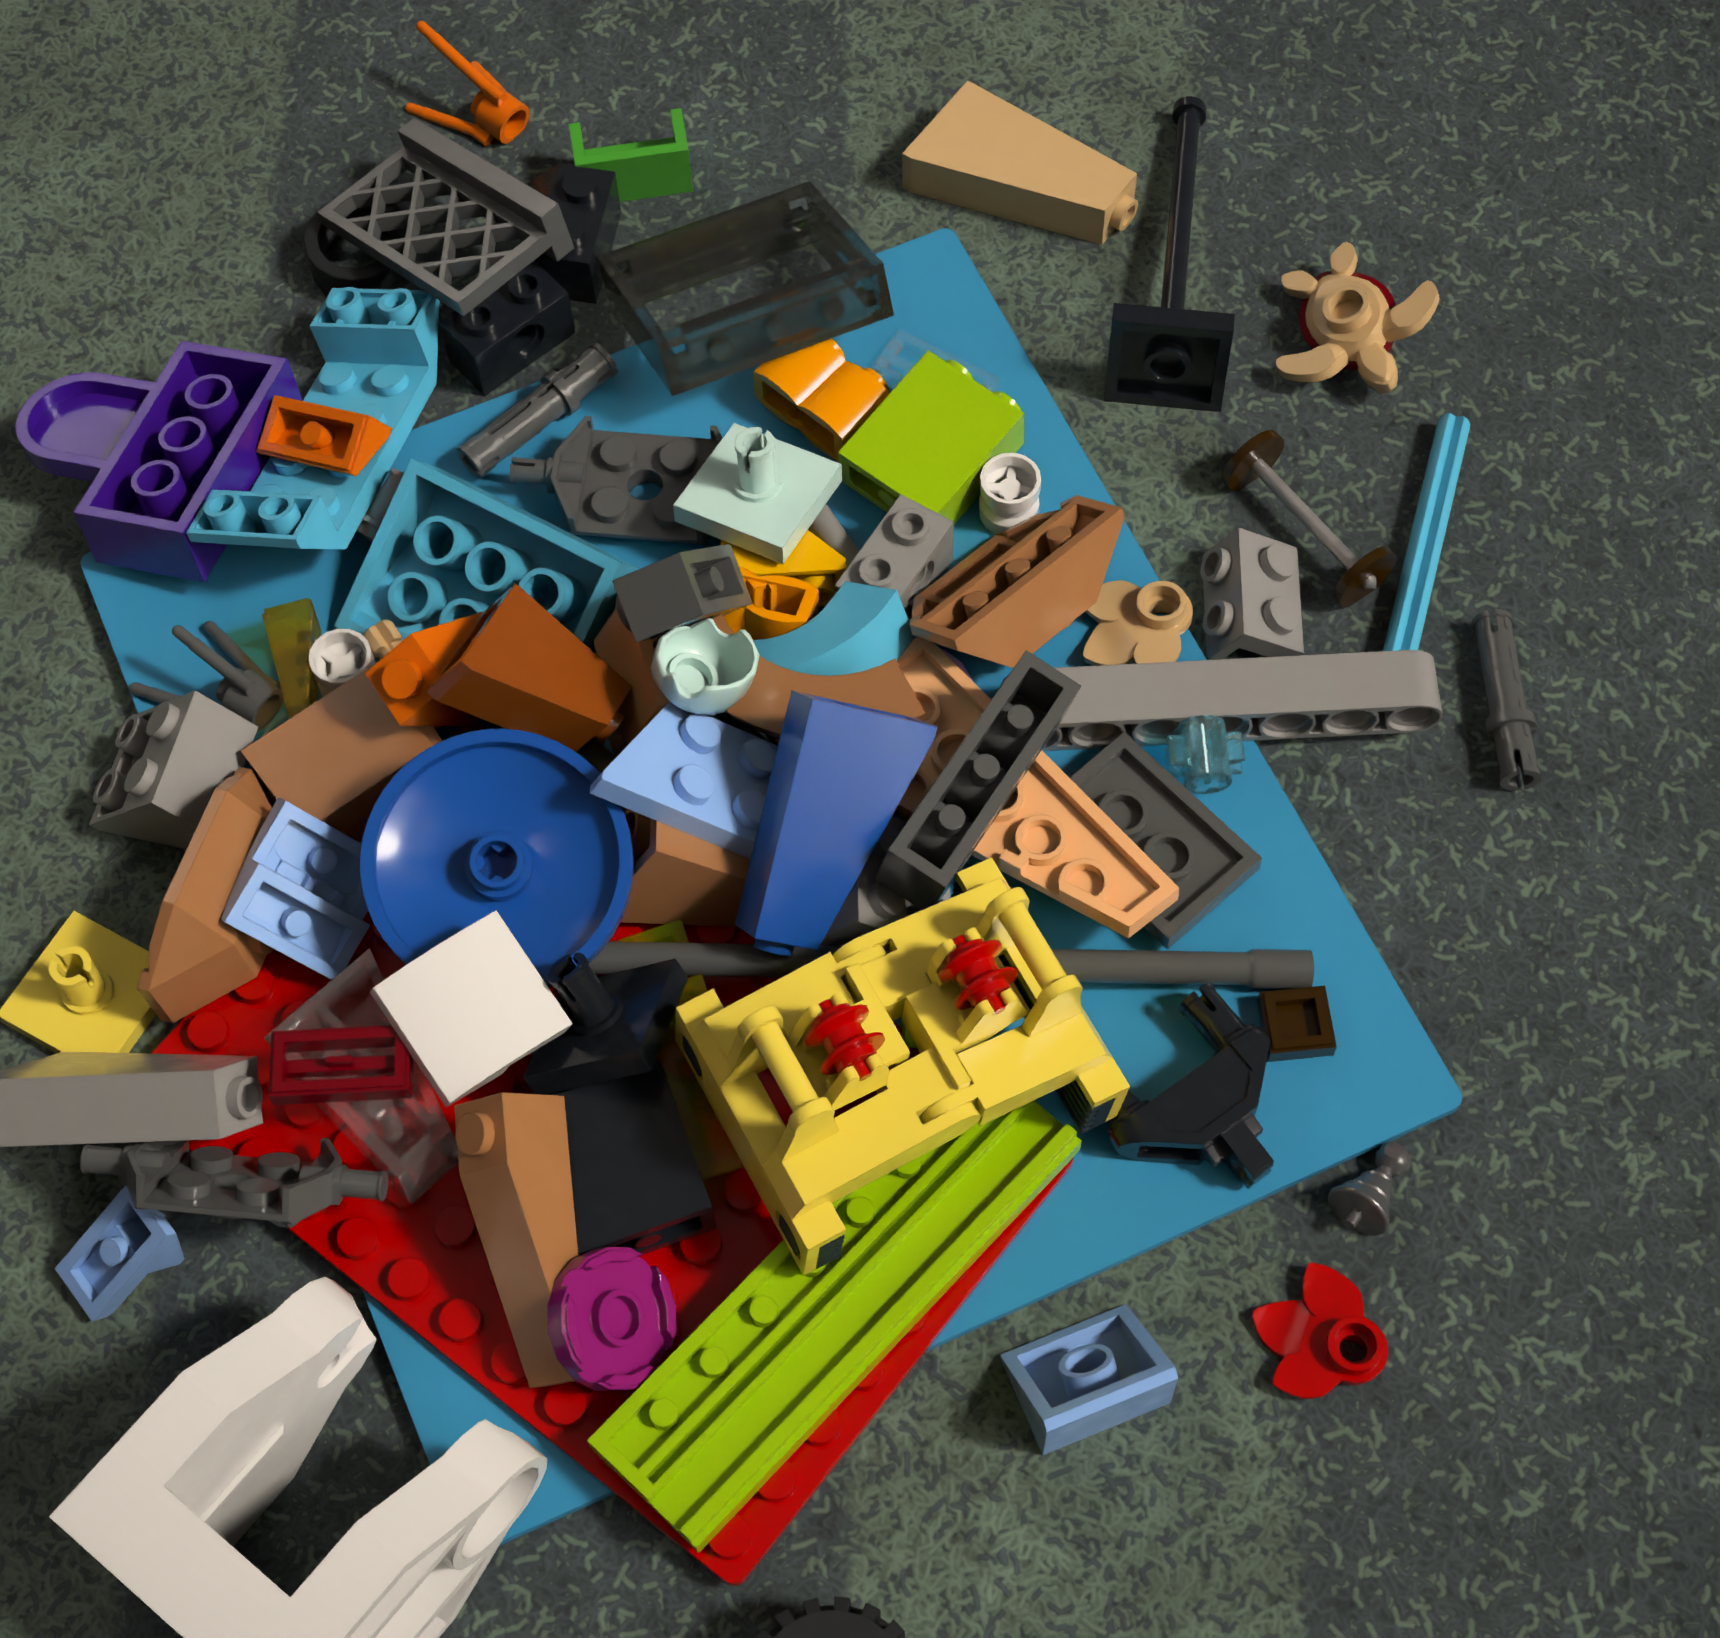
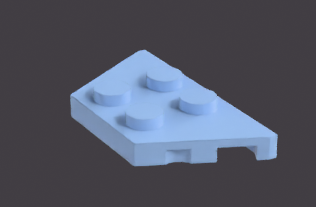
[590,702,778,859]

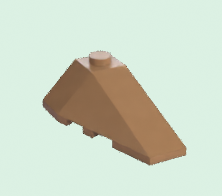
[454,1092,578,1388]

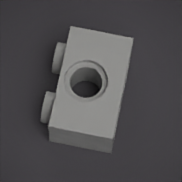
[835,494,954,622]

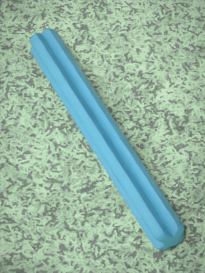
[1383,413,1470,651]

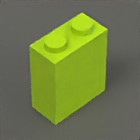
[838,350,1024,525]

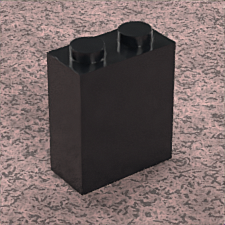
[546,1059,717,1256]

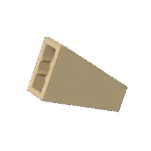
[902,81,1138,245]

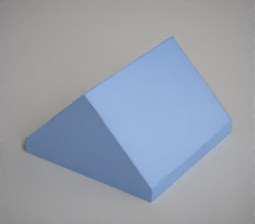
[1000,1304,1178,1455]

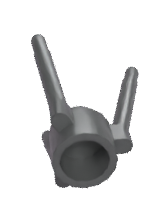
[129,621,284,731]

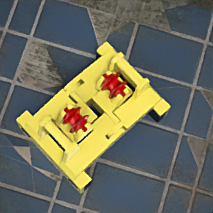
[675,857,1130,1276]

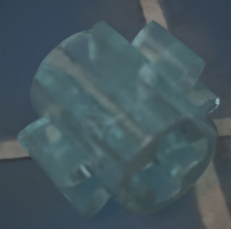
[1165,715,1245,794]

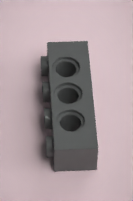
[874,650,1081,910]

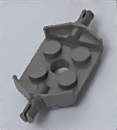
[510,416,722,545]
[80,1138,389,1228]

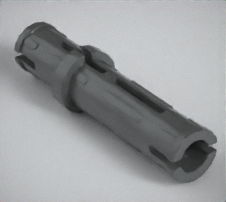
[456,343,618,479]
[1472,609,1542,791]

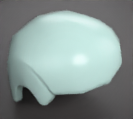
[651,618,760,715]

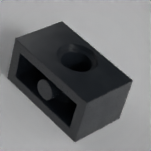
[439,260,575,397]

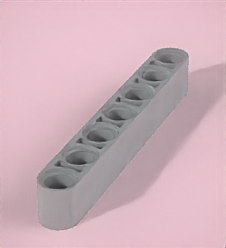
[1001,650,1443,751]

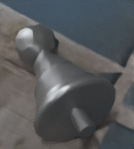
[1328,1142,1411,1236]

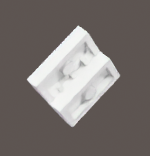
[370,910,573,1107]

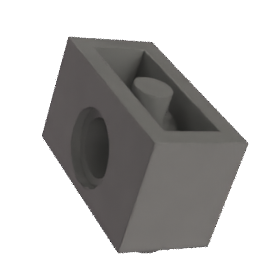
[612,544,753,642]

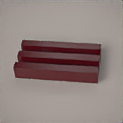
[268,1025,414,1105]

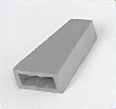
[0,1051,263,1147]

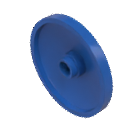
[360,729,634,989]

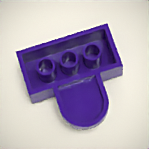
[16,341,303,583]

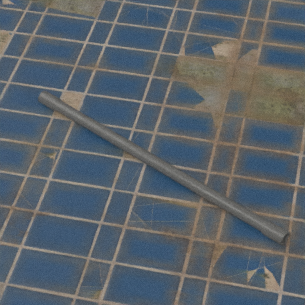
[589,941,1314,989]

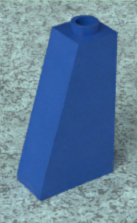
[735,690,937,956]

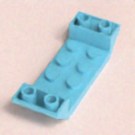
[186,287,440,549]

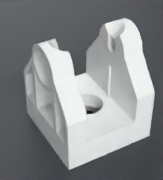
[49,1277,547,1638]

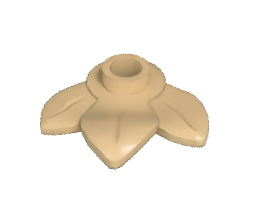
[1083,580,1193,666]

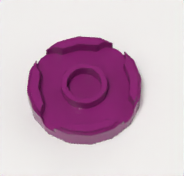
[547,1247,677,1391]

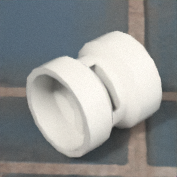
[979,452,1041,534]
[308,629,376,697]

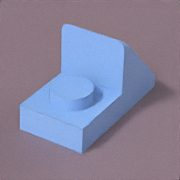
[54,1186,185,1322]

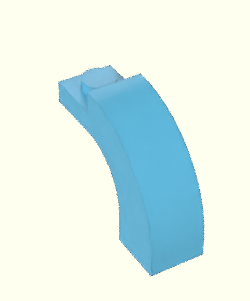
[753,581,915,676]

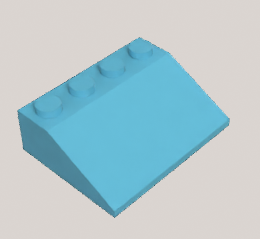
[334,458,641,654]

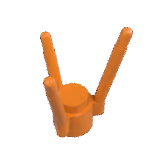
[405,21,530,147]

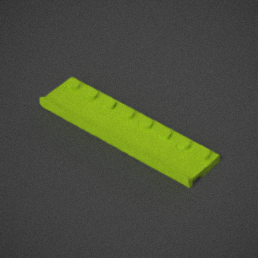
[587,1100,1082,1553]

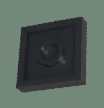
[523,952,688,1095]

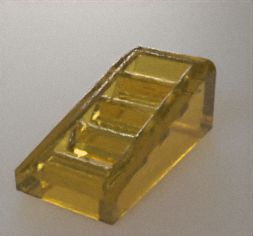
[262,598,322,718]

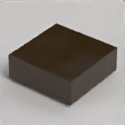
[1257,985,1337,1062]

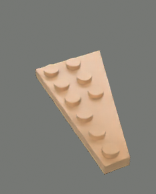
[775,637,1179,939]

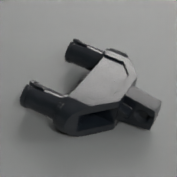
[1106,983,1274,1189]

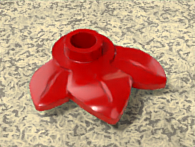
[1252,1262,1388,1399]

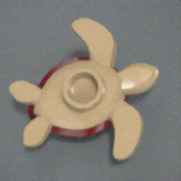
[1276,242,1440,394]

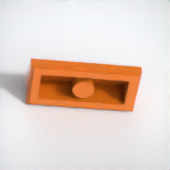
[256,395,392,477]

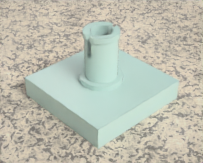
[673,423,842,564]

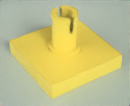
[0,911,156,1054]

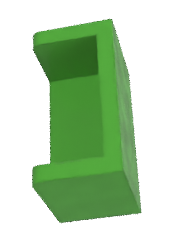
[569,108,693,202]

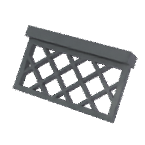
[317,118,574,316]

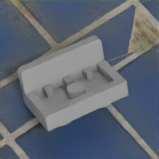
[1200,527,1304,660]

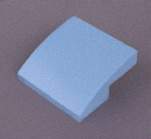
[221,797,370,982]

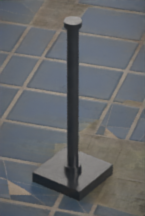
[1104,96,1235,412]

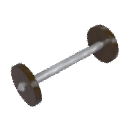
[1222,430,1397,608]

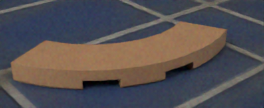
[713,615,929,739]

